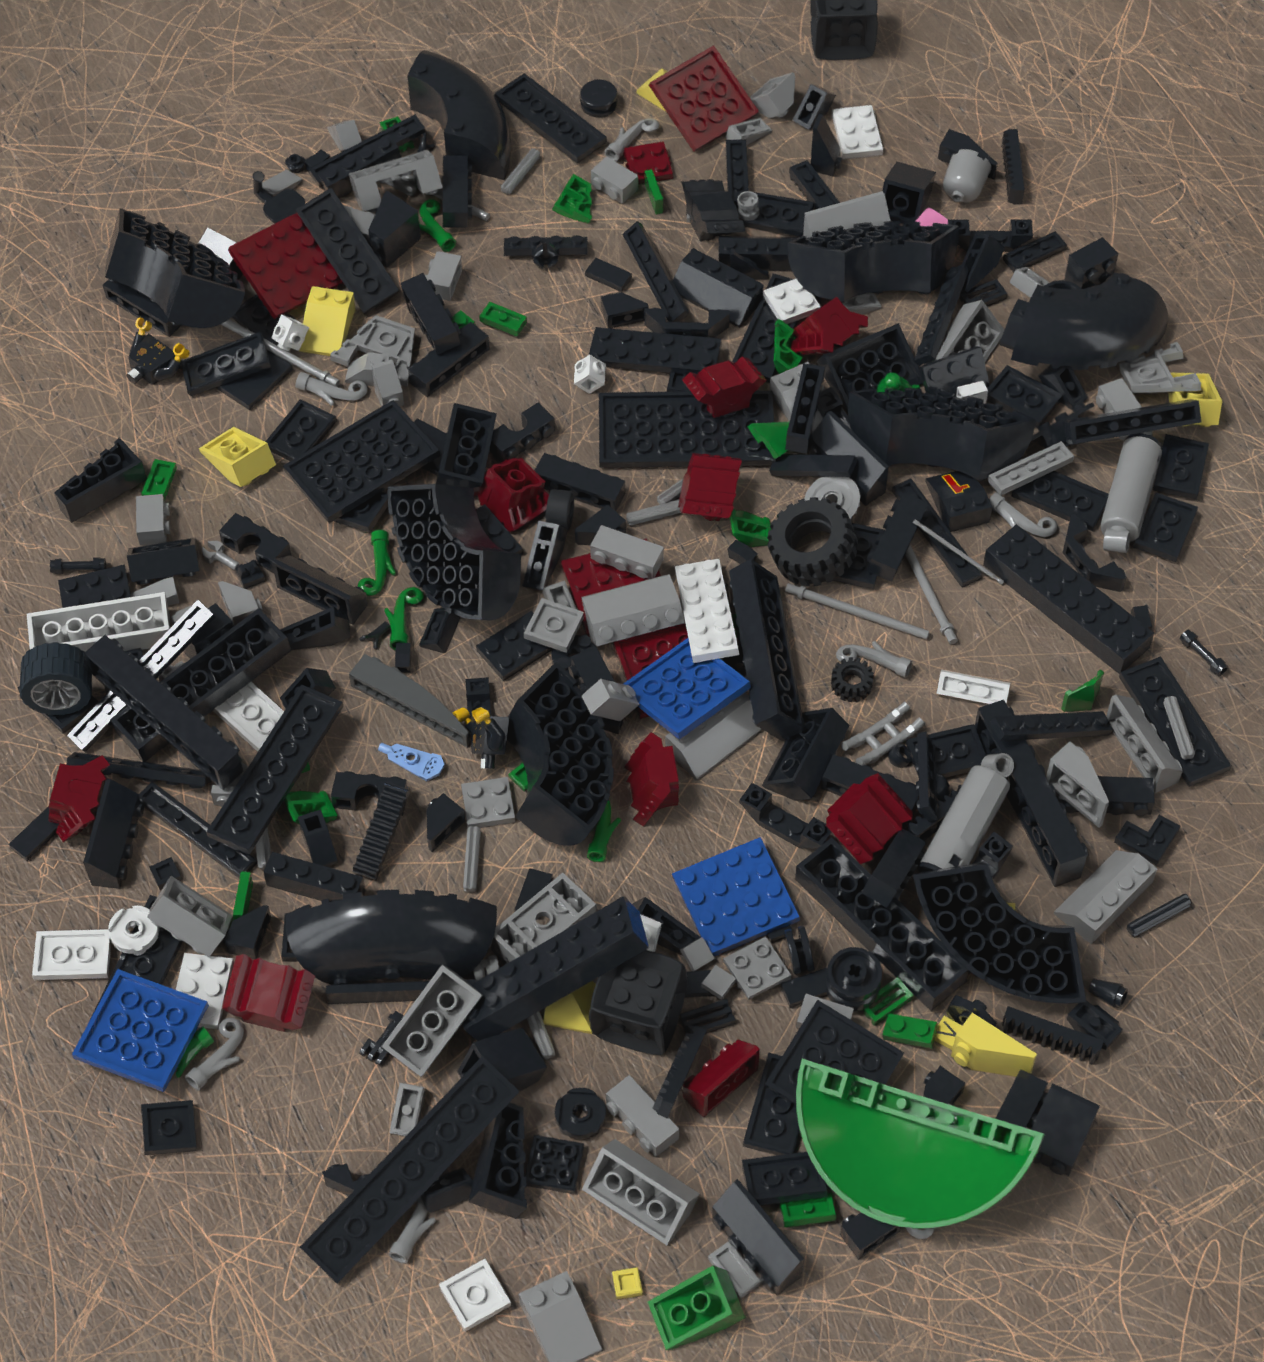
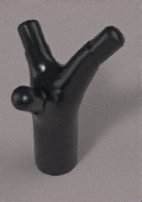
[417,133,435,153]
[360,621,391,649]

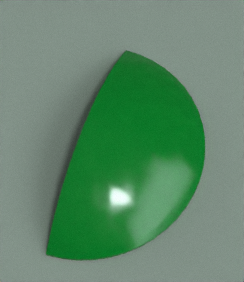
[796,1059,1044,1228]

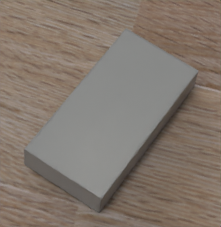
[708,1241,761,1299]

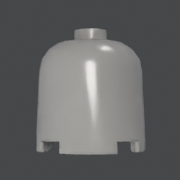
[943,149,991,203]

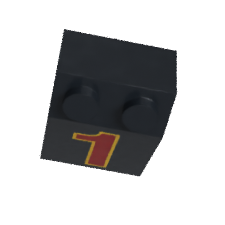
[925,471,992,532]

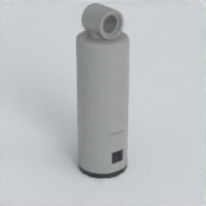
[1101,433,1163,553]
[918,753,1014,872]

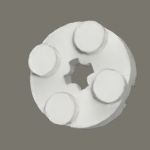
[109,905,159,955]

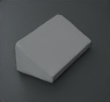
[1010,267,1050,298]

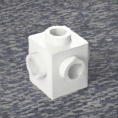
[272,315,309,351]
[574,355,606,394]

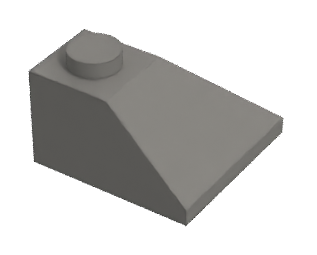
[749,72,795,118]

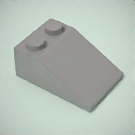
[770,362,825,433]
[1046,742,1109,828]
[519,1271,602,1362]

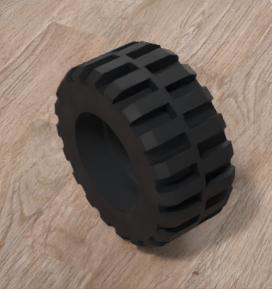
[767,497,858,586]

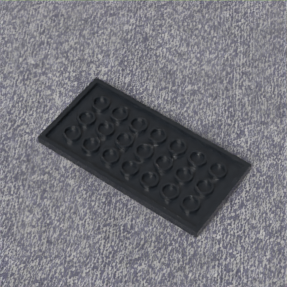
[599,390,776,468]

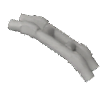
[841,701,925,765]

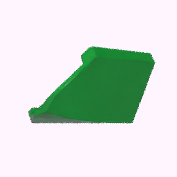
[730,508,771,547]
[1061,670,1104,712]
[284,791,338,824]

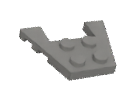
[330,315,415,387]
[1120,342,1201,393]

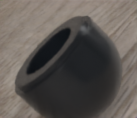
[888,743,912,768]

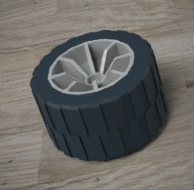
[19,642,92,715]

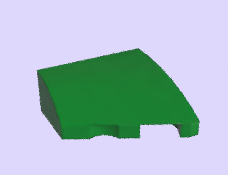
[552,174,592,223]
[774,319,802,374]
[748,422,789,459]

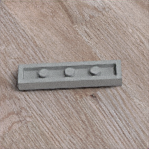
[988,441,1074,496]

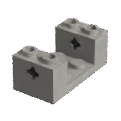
[349,150,443,213]
[491,873,597,964]

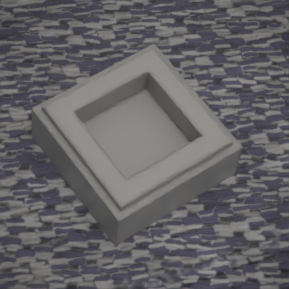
[680,937,715,971]
[701,965,736,1000]

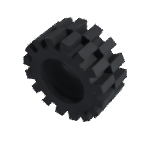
[831,657,874,702]

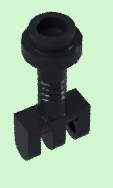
[359,1011,404,1067]

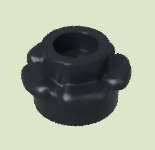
[285,154,305,173]

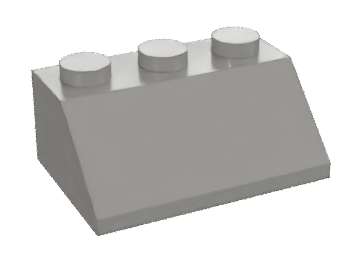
[147,876,232,957]

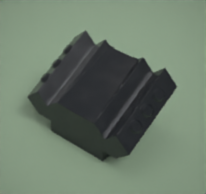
[681,179,746,241]

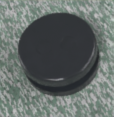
[580,79,618,117]
[784,926,814,975]

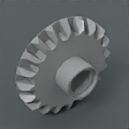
[804,477,861,520]

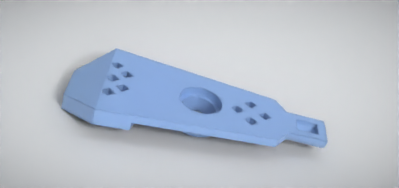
[378,743,445,782]

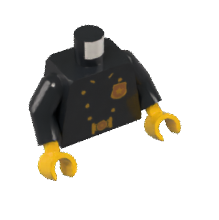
[126,317,190,384]
[452,707,509,769]

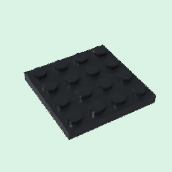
[765,999,904,1105]

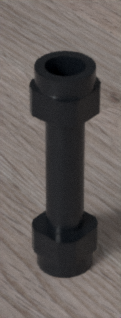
[50,557,107,574]
[1179,629,1228,676]

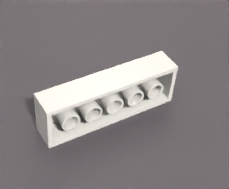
[27,592,171,652]

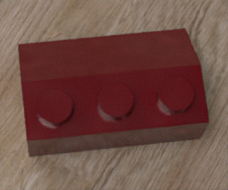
[683,1039,760,1118]

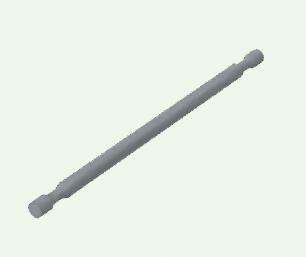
[913,519,1004,585]

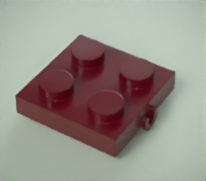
[624,141,673,184]

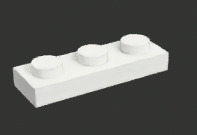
[937,669,1010,704]

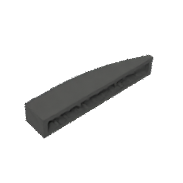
[349,654,470,747]

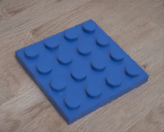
[624,638,751,740]
[672,837,800,956]
[72,969,209,1092]

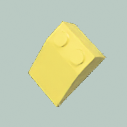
[299,286,356,356]
[1168,372,1222,427]
[199,427,276,487]
[951,1013,1037,1077]

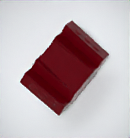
[791,297,868,355]
[682,356,767,418]
[678,453,742,522]
[474,458,549,532]
[624,732,679,827]
[49,755,110,842]
[826,773,912,864]
[222,954,315,1032]

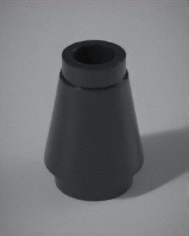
[1089,978,1128,1007]

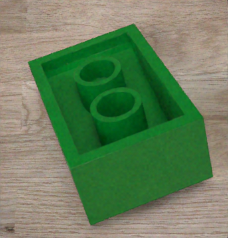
[648,1265,746,1351]

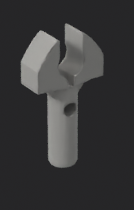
[202,541,240,570]

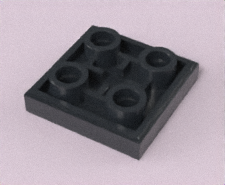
[525,1135,584,1194]

